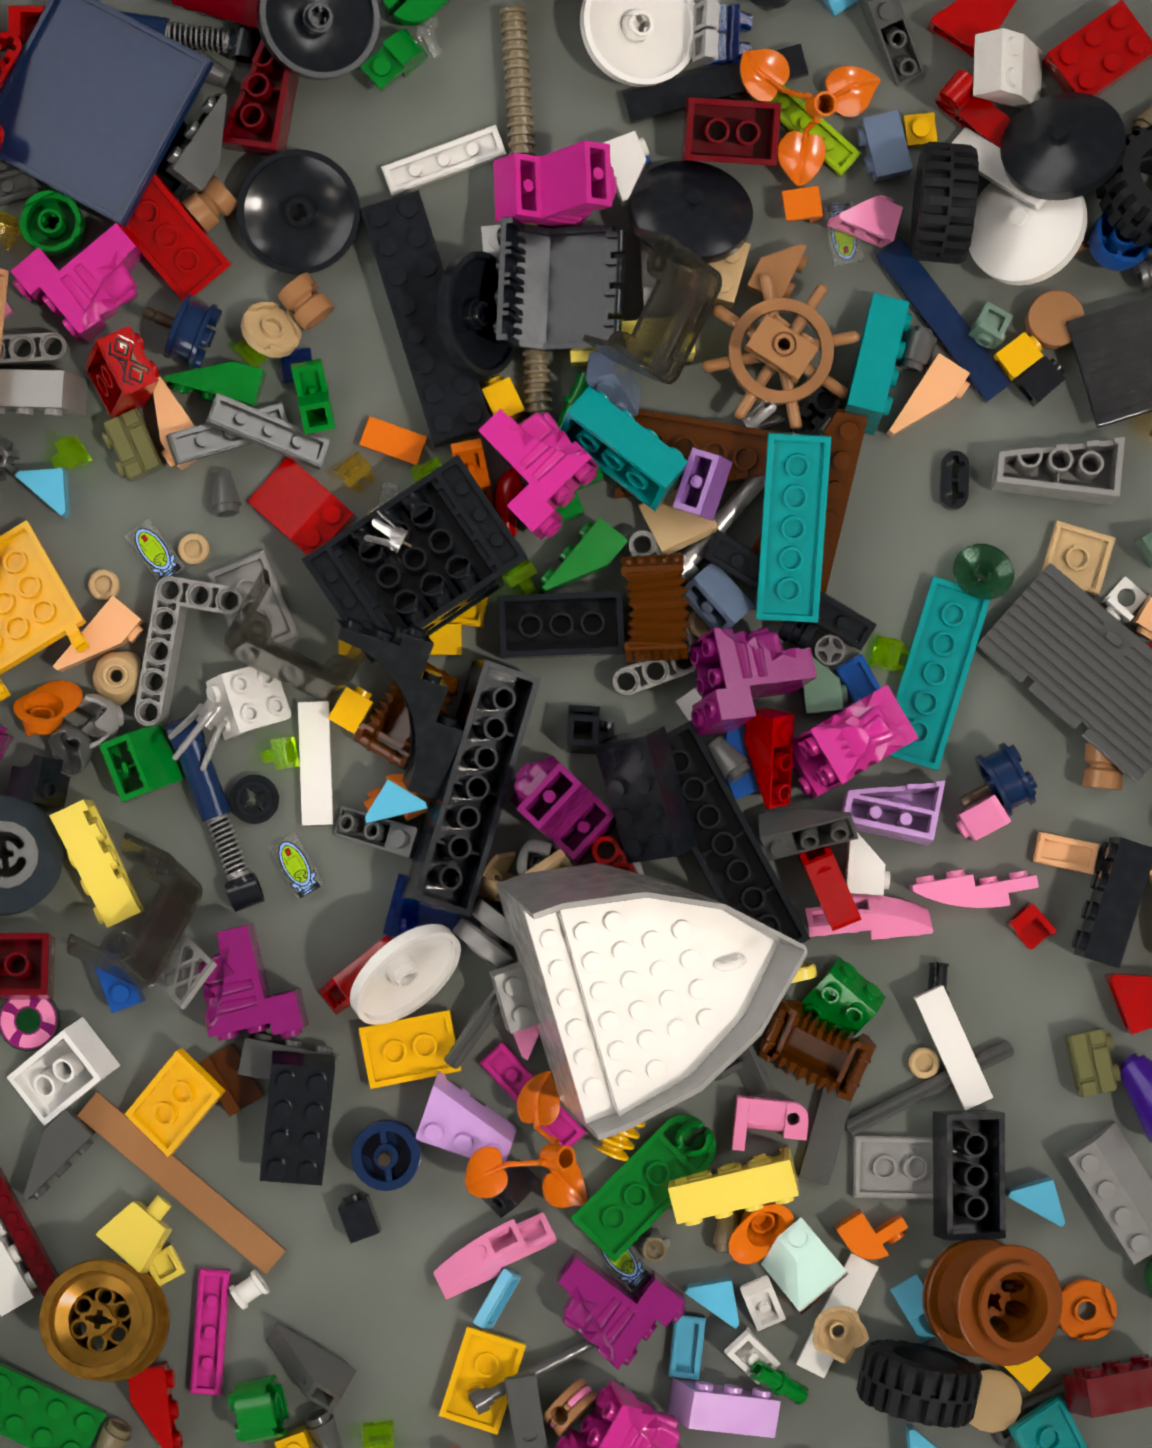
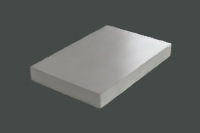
[207,550,300,659]
[853,1135,933,1199]

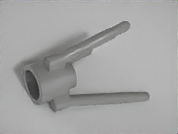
[168,699,228,771]

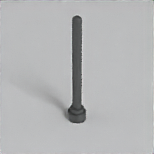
[468,1339,597,1415]

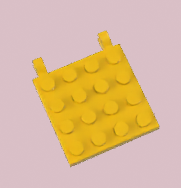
[0,520,91,702]

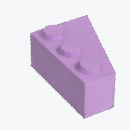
[841,781,945,846]
[415,1071,517,1163]
[667,1377,781,1438]

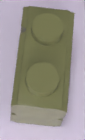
[101,408,165,482]
[1064,1027,1121,1097]

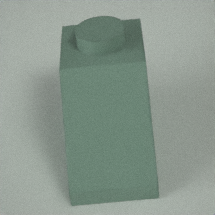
[801,658,848,715]

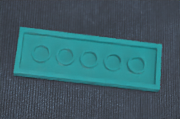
[755,432,831,623]
[889,576,992,771]

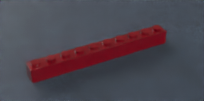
[0,1167,59,1297]

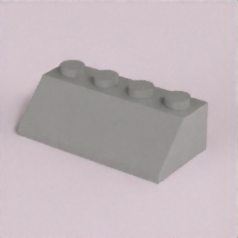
[1062,1122,1152,1265]

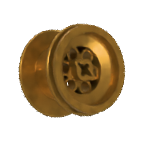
[39,1259,170,1382]

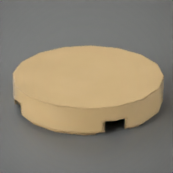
[240,301,302,358]
[969,1369,1022,1433]

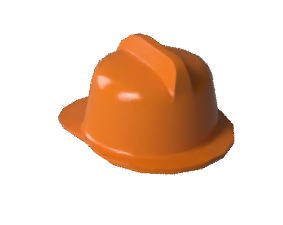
[13,680,83,737]
[728,1202,794,1264]

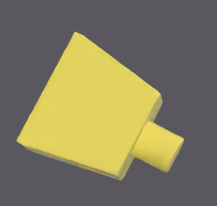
[96,1195,172,1273]

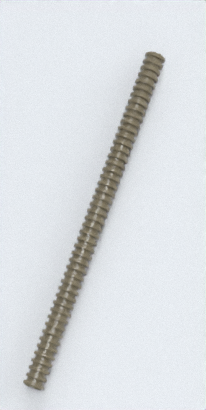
[499,5,553,417]

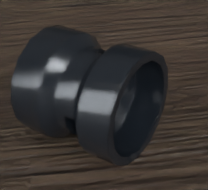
[778,621,818,649]

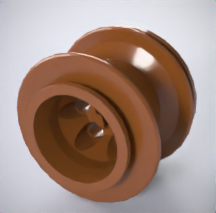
[922,1239,1062,1366]

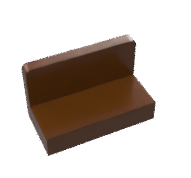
[198,1044,263,1117]

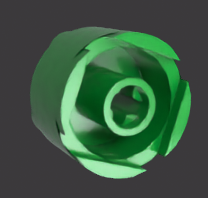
[19,190,87,258]
[228,1374,289,1444]

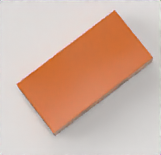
[359,416,428,466]

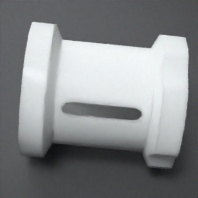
[228,1269,270,1310]

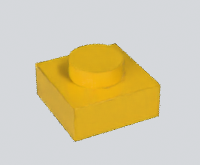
[903,112,938,148]

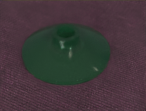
[953,544,1014,600]

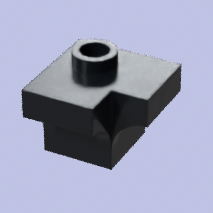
[566,705,614,755]
[6,755,70,807]
[482,1159,540,1218]

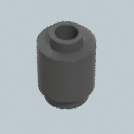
[900,326,937,374]

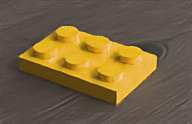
[358,1010,462,1089]
[125,1048,226,1157]
[439,1325,526,1435]

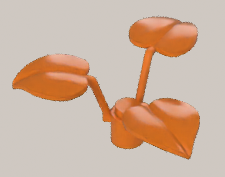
[740,49,881,186]
[465,1071,587,1208]

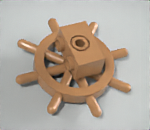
[702,273,860,430]

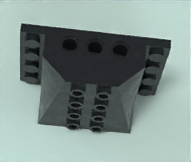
[301,455,528,664]

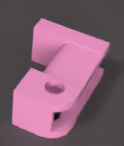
[730,1094,809,1151]

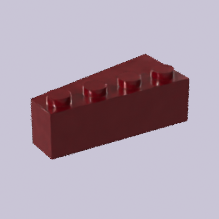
[222,39,299,156]

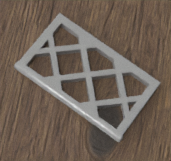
[144,925,217,1009]

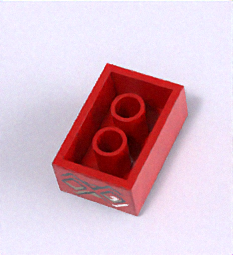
[1042,0,1152,97]
[84,325,159,419]

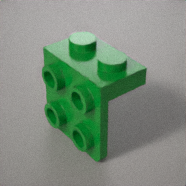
[801,957,886,1036]

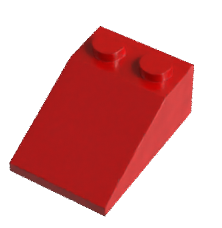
[247,457,357,555]

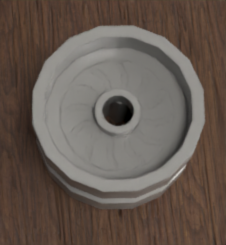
[452,896,515,968]

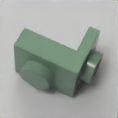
[968,301,1013,350]

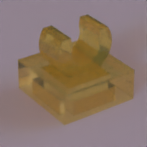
[0,211,22,250]
[334,451,375,493]

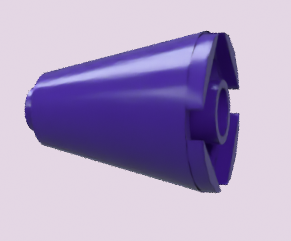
[1120,1053,1152,1143]

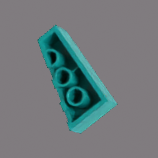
[844,293,912,436]

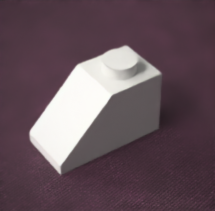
[603,131,649,207]
[844,832,890,896]

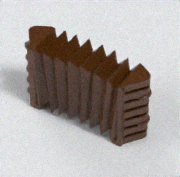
[621,553,691,663]
[354,662,458,770]
[757,999,876,1101]

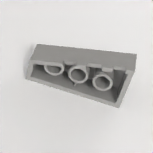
[0,369,88,417]
[991,437,1125,505]

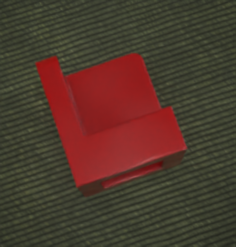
[8,6,45,44]
[1006,903,1057,950]

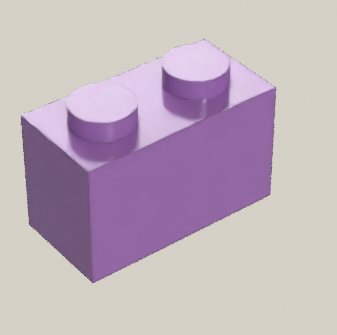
[673,447,733,521]

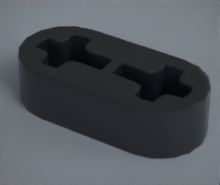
[939,451,970,511]

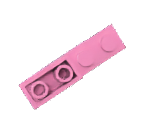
[909,869,1039,908]
[805,894,933,940]
[433,1212,557,1300]

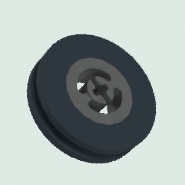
[0,796,64,916]

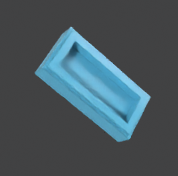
[472,1268,522,1329]
[668,1314,706,1380]

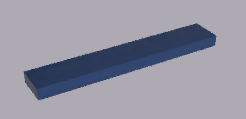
[875,237,1012,403]

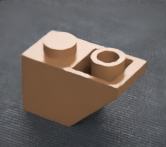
[746,243,809,299]

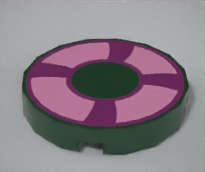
[0,999,61,1052]

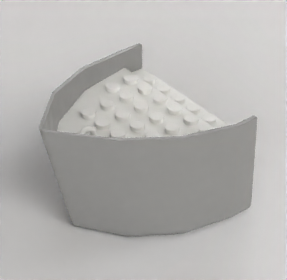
[489,863,807,1141]

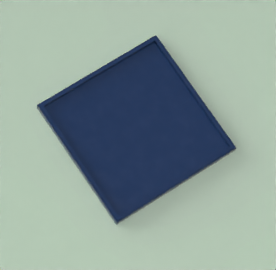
[0,0,214,227]

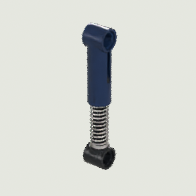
[119,11,262,64]
[166,716,265,912]

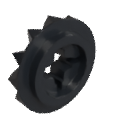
[230,775,280,824]

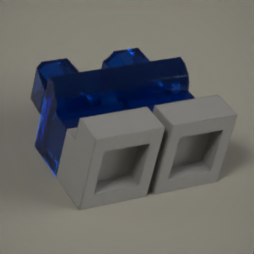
[692,0,753,65]

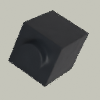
[1014,356,1066,407]
[338,1192,382,1244]

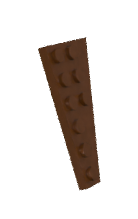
[614,409,780,499]
[751,409,868,593]

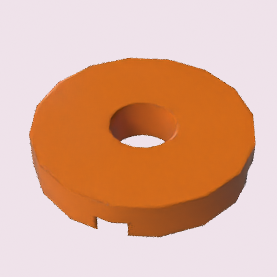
[1059,1278,1117,1342]

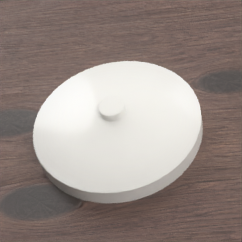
[580,0,696,87]
[969,182,1087,285]
[350,924,461,1025]

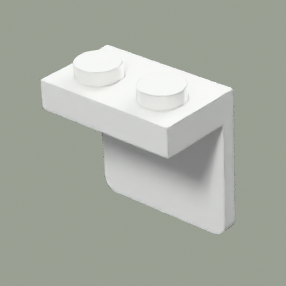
[205,661,291,740]

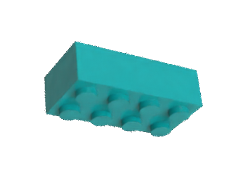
[560,386,688,511]

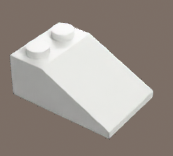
[973,28,1043,109]
[7,1017,121,1126]

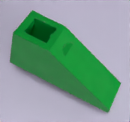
[164,361,266,409]
[538,517,628,594]

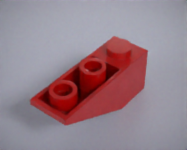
[744,707,794,809]
[798,846,862,931]
[128,1361,183,1448]

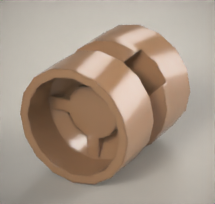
[181,175,237,233]
[277,272,335,331]
[1082,743,1123,790]

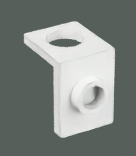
[1100,576,1148,624]

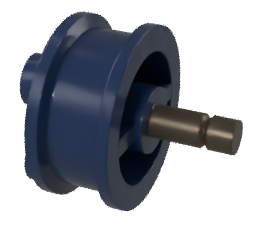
[142,294,222,368]
[959,742,1037,816]
[352,1119,422,1191]

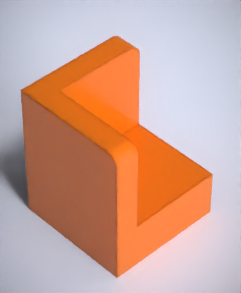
[780,186,823,223]

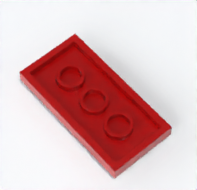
[117,173,232,302]

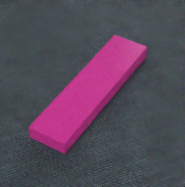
[480,1042,586,1147]
[190,1268,231,1396]

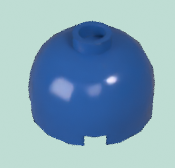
[1088,213,1151,271]

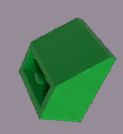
[99,724,184,803]

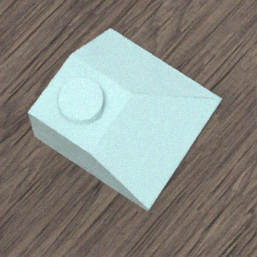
[761,1217,847,1312]

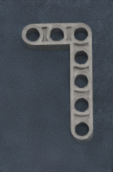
[0,332,72,368]
[612,530,695,697]
[134,576,249,726]

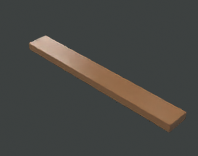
[77,1091,287,1274]

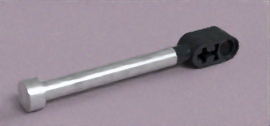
[674,387,840,582]

